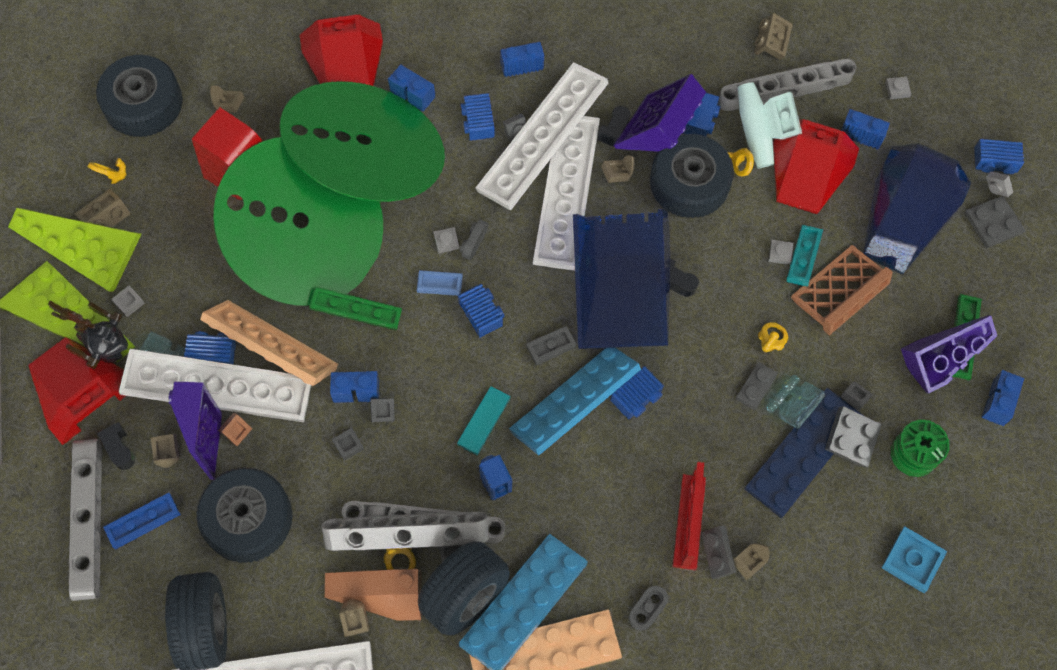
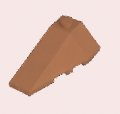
[325,569,421,621]

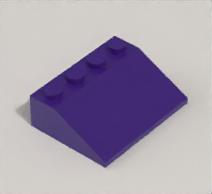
[613,74,706,152]
[168,382,222,480]

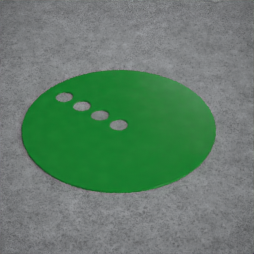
[280,81,445,202]
[213,137,383,306]

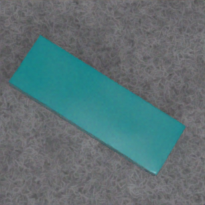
[786,225,823,287]
[457,386,511,456]

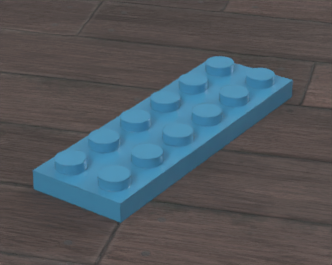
[509,345,641,455]
[459,534,588,670]

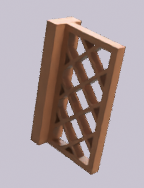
[791,245,893,336]

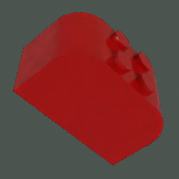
[192,107,263,200]

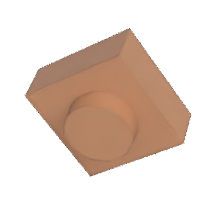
[218,413,252,446]

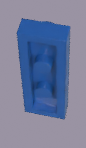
[103,493,181,550]

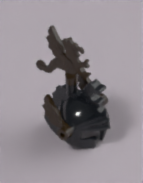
[48,300,128,369]

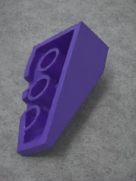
[901,315,997,394]

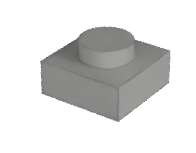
[885,77,911,99]
[986,171,1013,197]
[433,227,459,254]
[768,240,793,265]
[111,286,145,317]

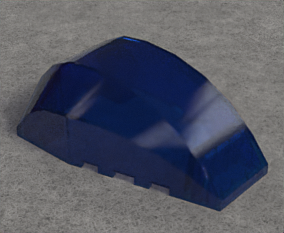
[863,143,971,275]

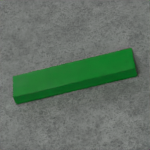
[309,286,402,330]
[953,294,982,380]

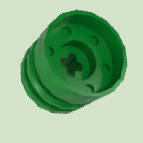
[891,419,949,477]

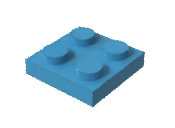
[881,526,947,593]

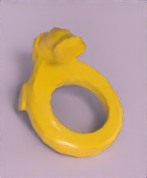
[727,148,754,177]
[87,158,127,184]
[758,322,788,352]
[384,548,416,570]

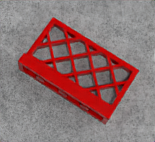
[672,462,706,570]

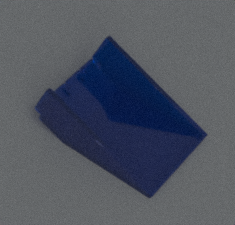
[573,209,670,349]

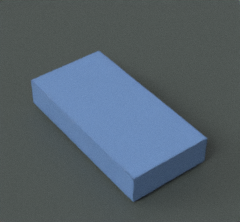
[417,270,463,296]

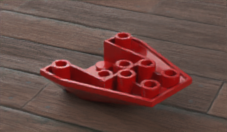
[299,14,383,86]
[773,119,859,214]
[28,337,126,445]

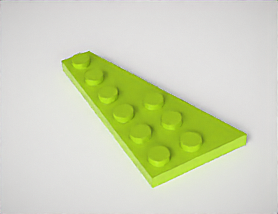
[8,208,142,292]
[0,261,135,362]

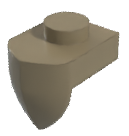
[210,85,244,113]
[601,155,635,183]
[151,434,180,468]
[733,543,770,580]
[339,599,370,637]

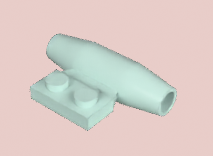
[738,82,802,169]

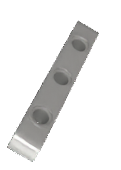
[718,59,856,111]
[69,439,102,601]
[342,501,505,543]
[322,512,489,551]

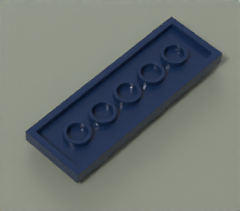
[745,388,864,519]

